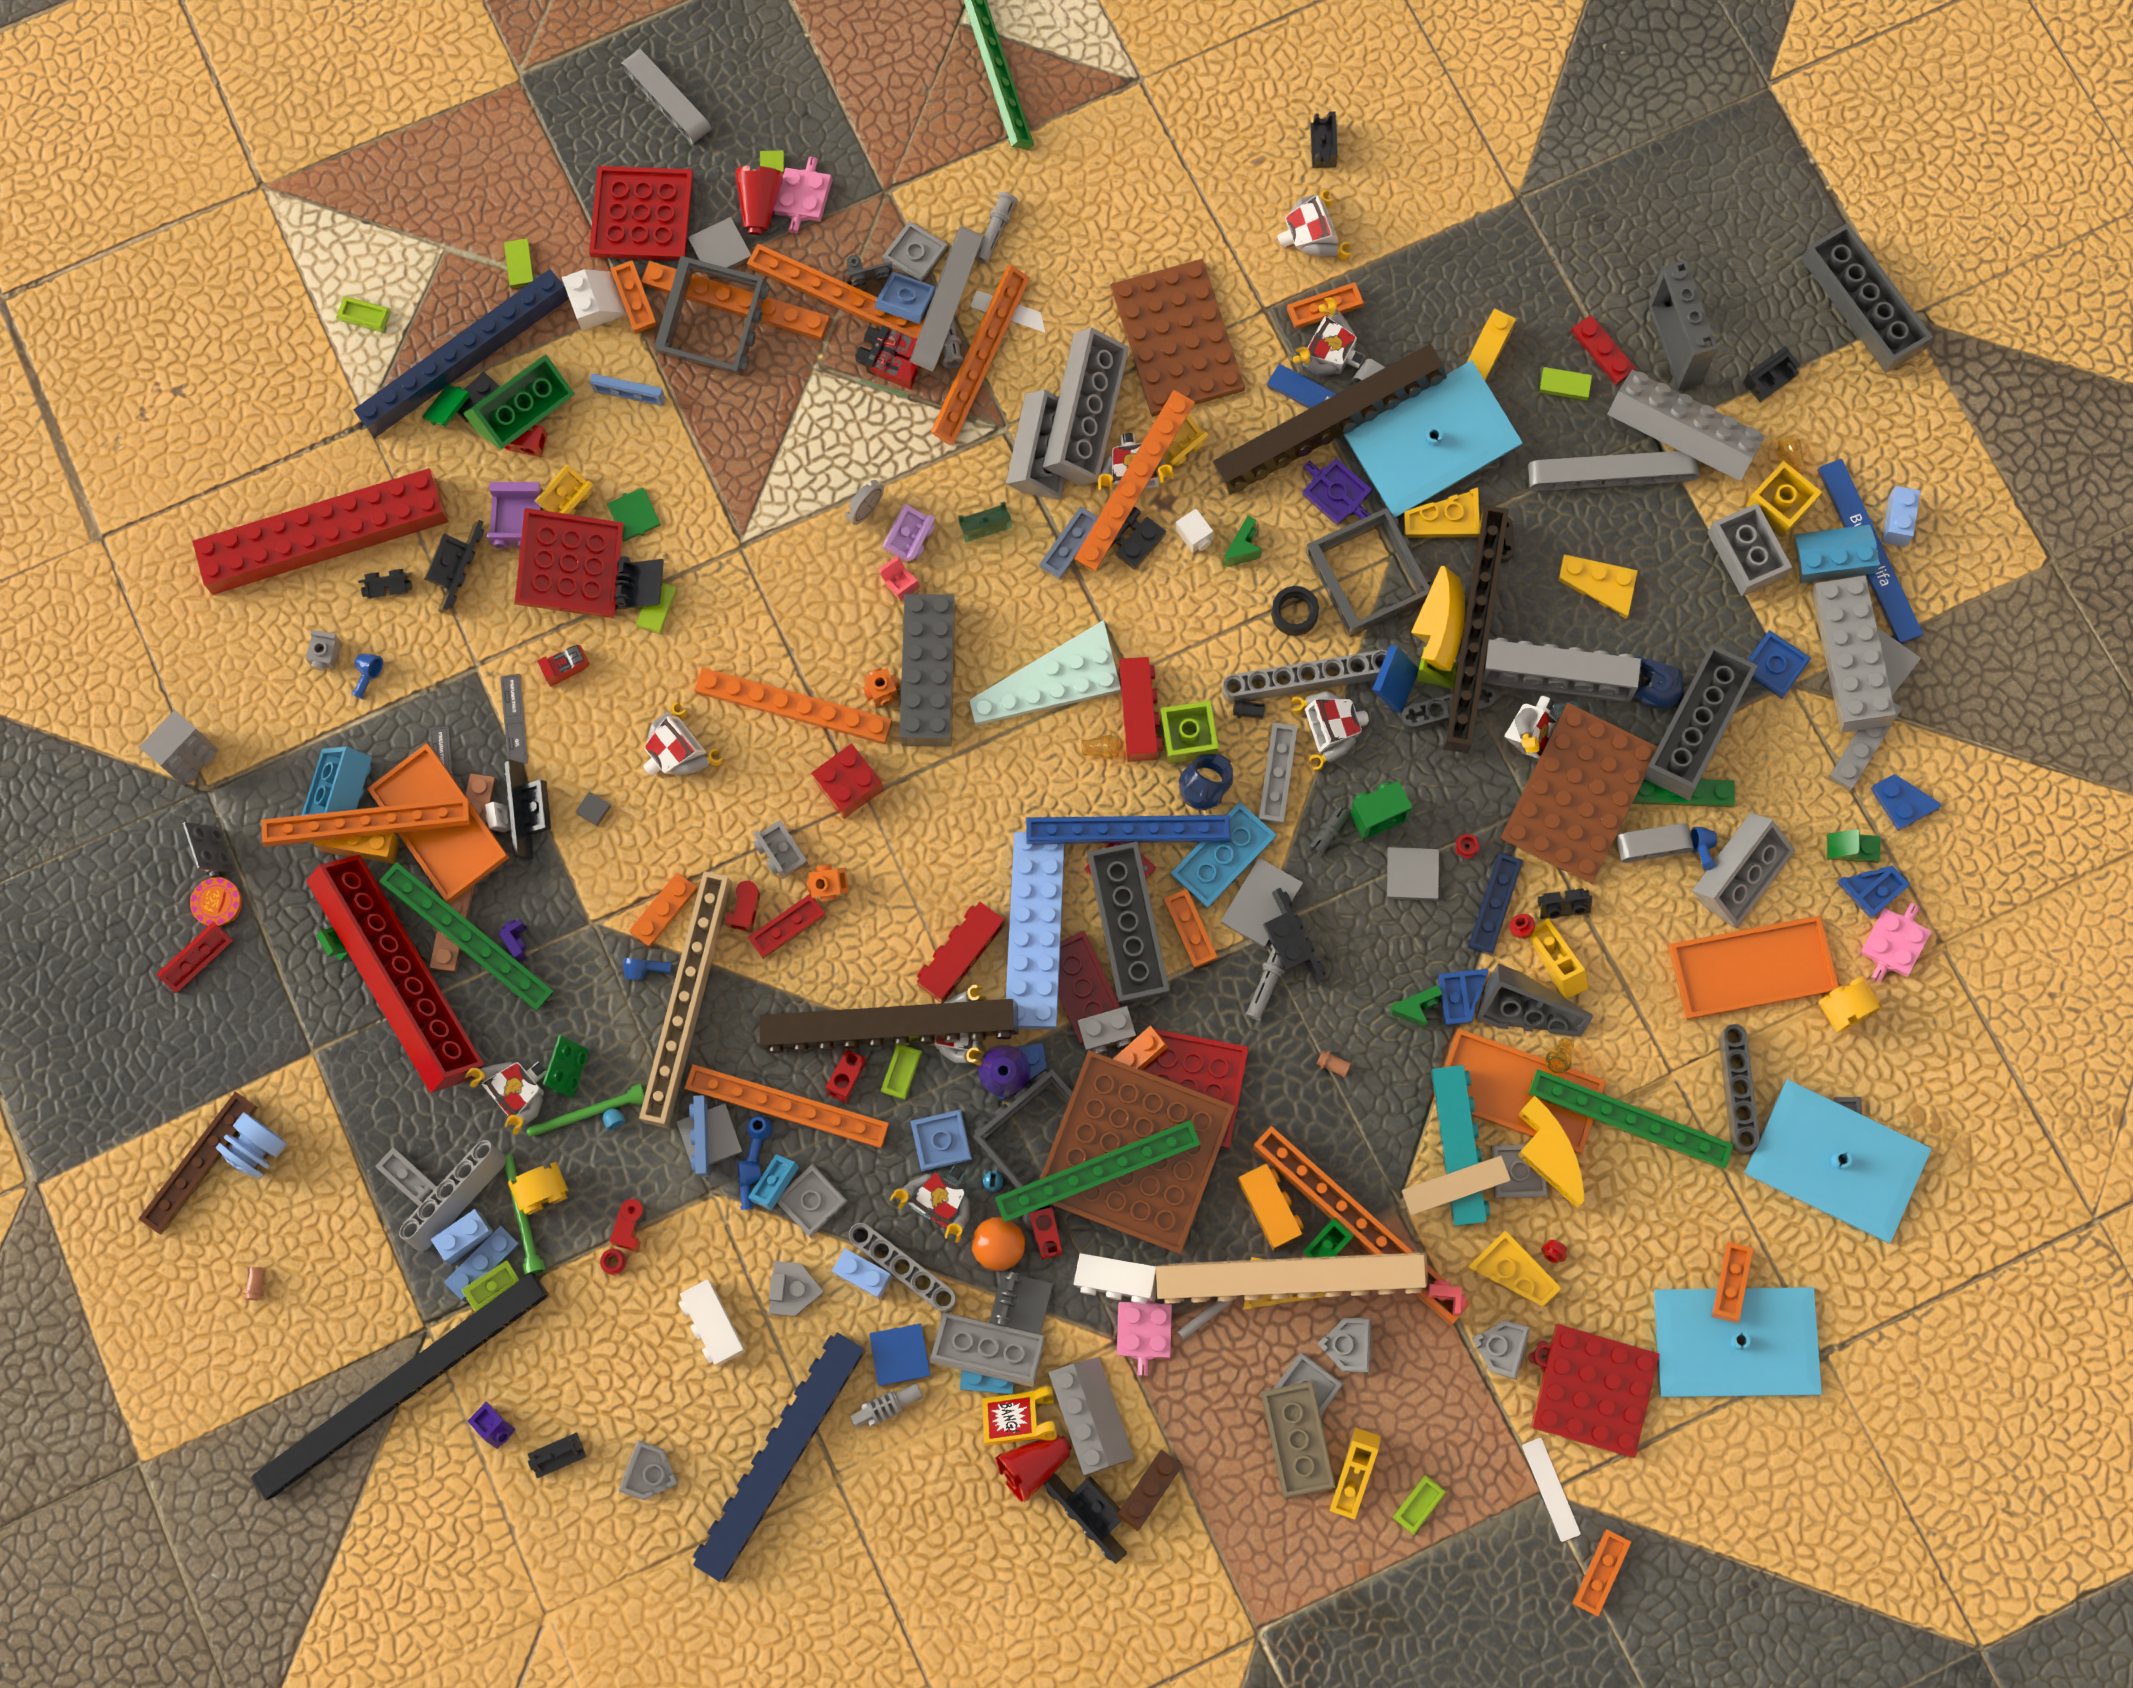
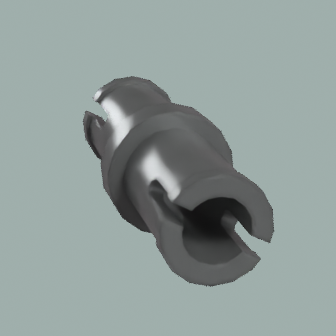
[1308,807,1350,856]

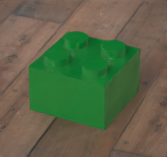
[1350,781,1413,841]

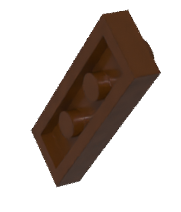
[1116,1449,1183,1531]

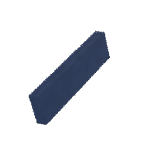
[1467,852,1523,956]

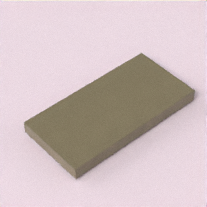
[1261,1381,1336,1498]

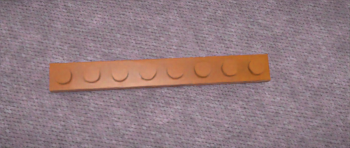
[747,244,925,339]
[641,261,830,341]
[930,265,1030,445]
[1074,390,1195,572]
[694,667,893,745]
[261,798,470,847]
[684,1064,890,1149]

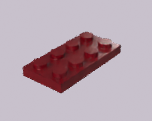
[1058,931,1120,1045]

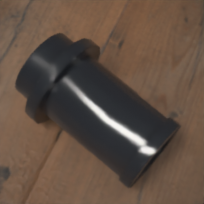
[1233,699,1265,720]

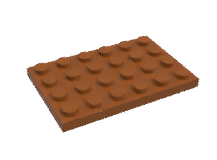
[1110,258,1245,417]
[1500,703,1658,884]

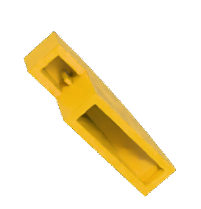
[1411,566,1465,671]
[1517,1096,1584,1208]

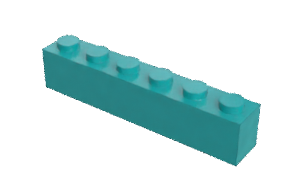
[1431,1065,1490,1227]

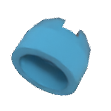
[603,1109,626,1131]
[983,1170,1004,1192]

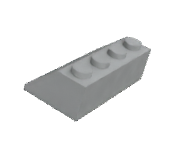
[1006,389,1065,499]
[1692,812,1795,929]
[1048,1357,1134,1477]

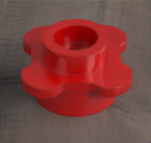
[1528,1340,1551,1372]

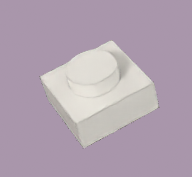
[485,802,511,832]

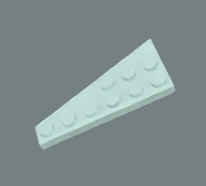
[969,620,1121,726]

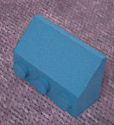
[1794,525,1879,583]
[302,746,372,815]

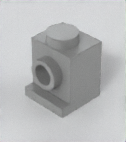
[306,630,342,671]

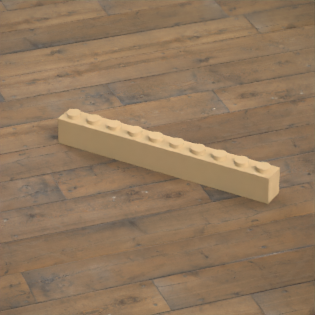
[639,871,732,1129]

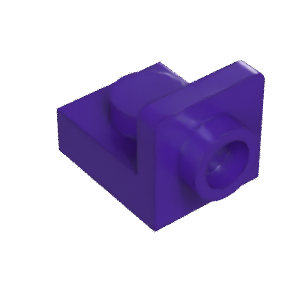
[498,919,527,963]
[468,1402,515,1449]

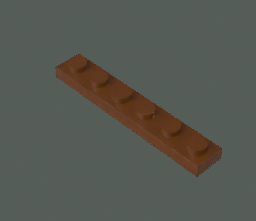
[138,1092,258,1235]

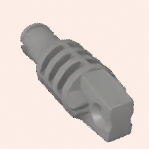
[851,1383,923,1428]

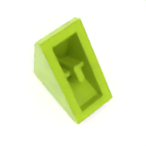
[1416,647,1457,689]

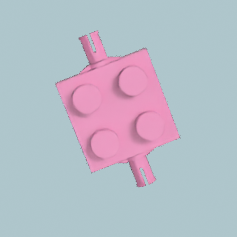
[774,157,833,234]
[1860,903,1932,983]
[1117,1300,1172,1376]

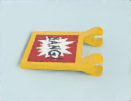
[982,1386,1057,1446]

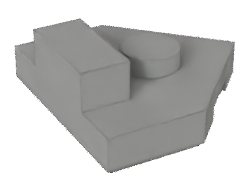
[769,1261,825,1317]
[1317,1318,1373,1373]
[1472,1320,1531,1380]
[618,1440,678,1500]

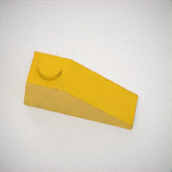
[1467,308,1516,381]
[1529,919,1588,999]
[1329,1427,1381,1520]

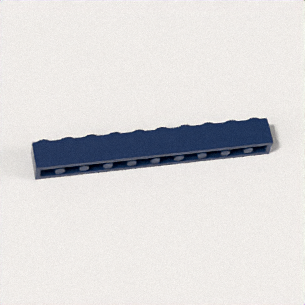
[353,269,569,438]
[693,1332,866,1582]

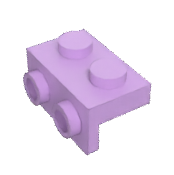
[882,504,935,562]

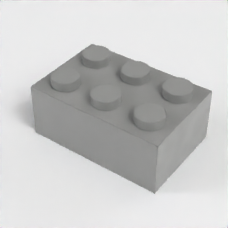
[1708,503,1792,597]
[139,710,219,786]

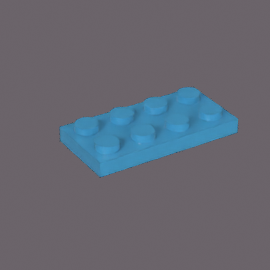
[1170,801,1277,909]

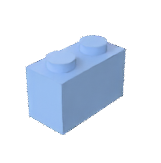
[1881,486,1920,547]
[431,1209,494,1265]
[832,1248,893,1300]

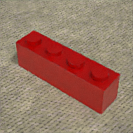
[1119,657,1162,762]
[917,902,1005,1003]

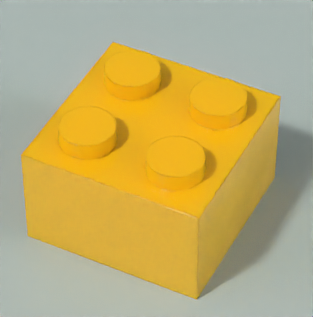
[1746,461,1822,537]

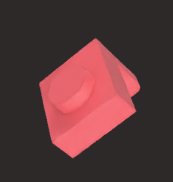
[878,557,920,601]
[1427,1280,1466,1316]

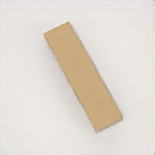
[1401,1156,1511,1216]

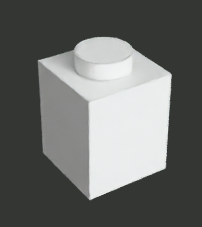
[1176,509,1213,553]

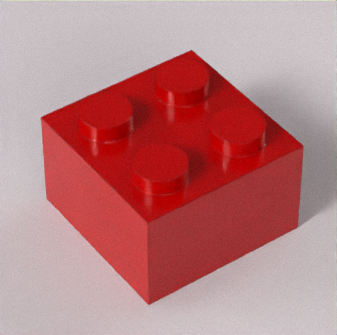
[811,743,884,819]

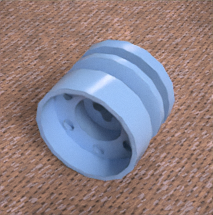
[216,1112,288,1180]

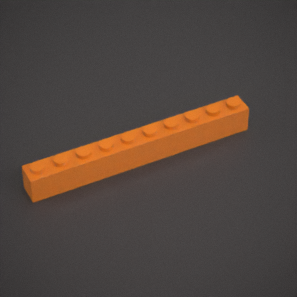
[1253,1126,1471,1326]

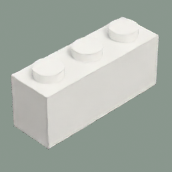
[1074,1253,1157,1305]
[679,1279,746,1367]

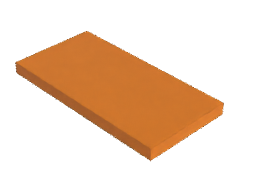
[367,743,510,904]
[1668,915,1839,1020]
[1432,1028,1606,1155]

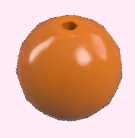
[972,1217,1025,1271]

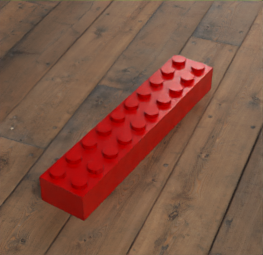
[192,468,449,595]
[306,854,484,1094]

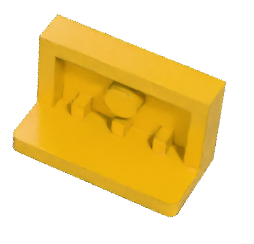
[1163,414,1209,467]
[535,465,593,515]

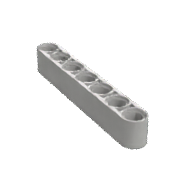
[909,225,983,372]
[1528,451,1700,491]
[1222,650,1387,703]

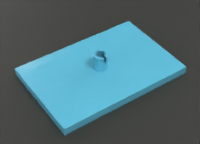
[1344,360,1523,518]
[1743,1079,1932,1244]
[1653,1287,1822,1397]

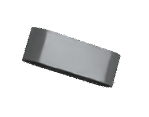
[1616,823,1694,863]

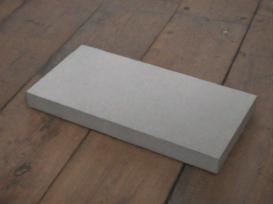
[930,1312,1046,1387]

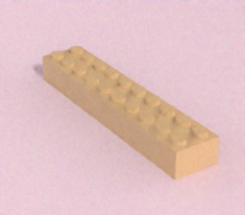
[1156,1252,1428,1303]

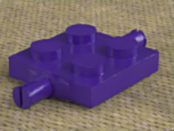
[1302,458,1372,526]

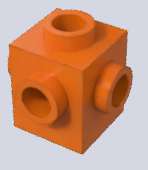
[862,668,900,708]
[807,864,849,902]

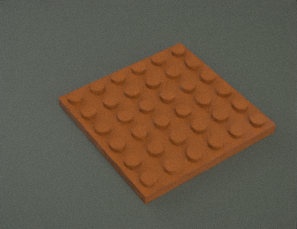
[1039,1050,1235,1254]

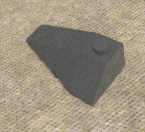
[1476,963,1593,1037]

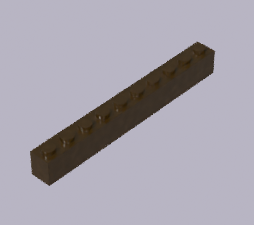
[1213,344,1447,495]
[1443,505,1509,754]
[760,999,1019,1054]

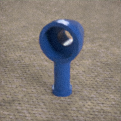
[351,653,383,700]
[1690,827,1717,870]
[623,958,672,980]
[745,1115,773,1164]
[737,1161,761,1210]

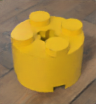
[1818,976,1883,1033]
[508,1162,569,1215]

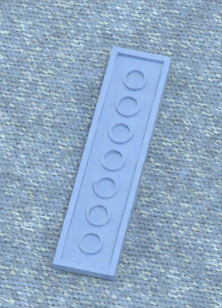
[1006,832,1065,1029]

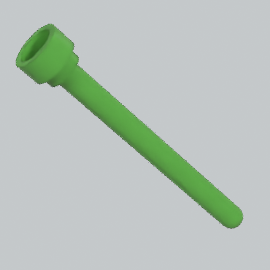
[527,1083,646,1137]
[504,1153,546,1276]

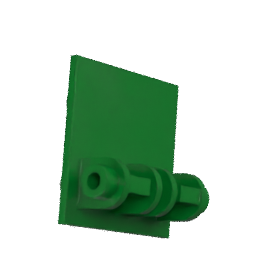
[543,1035,589,1098]

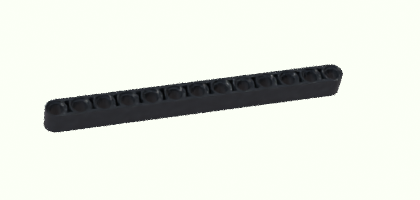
[251,1273,549,1501]

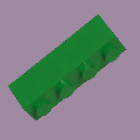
[463,354,575,450]

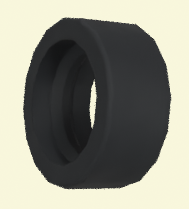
[1271,586,1319,636]

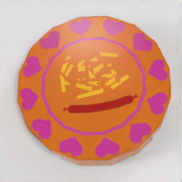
[190,877,242,928]

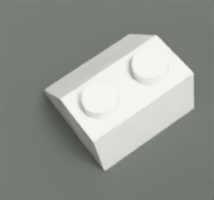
[562,269,627,331]

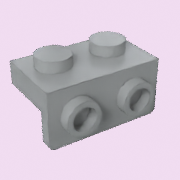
[753,820,808,879]
[1078,1006,1136,1054]

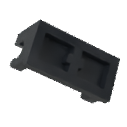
[1310,111,1338,168]
[1743,346,1800,402]

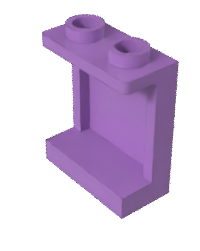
[487,482,543,549]

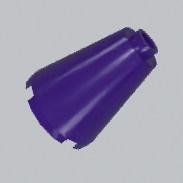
[978,1045,1030,1097]

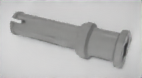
[975,192,1018,264]
[942,317,964,369]
[1245,944,1285,1021]

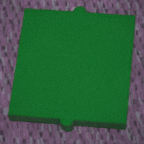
[422,384,471,427]
[607,487,661,541]

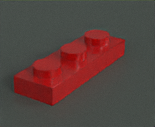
[1571,315,1636,386]
[748,893,826,959]
[156,921,233,993]

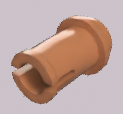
[1316,1050,1351,1077]
[243,1267,265,1301]

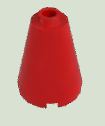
[735,166,783,235]
[995,1434,1072,1502]

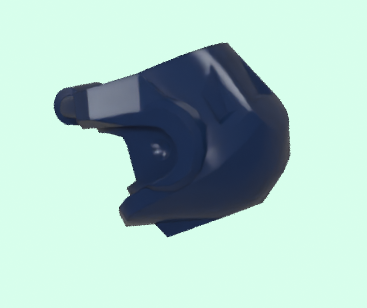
[1633,656,1684,710]
[1179,753,1233,810]

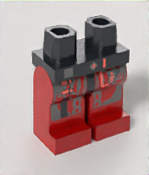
[855,325,921,390]

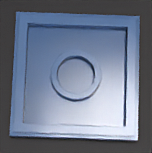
[875,272,936,324]
[910,1109,972,1172]

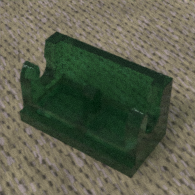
[958,501,1012,543]

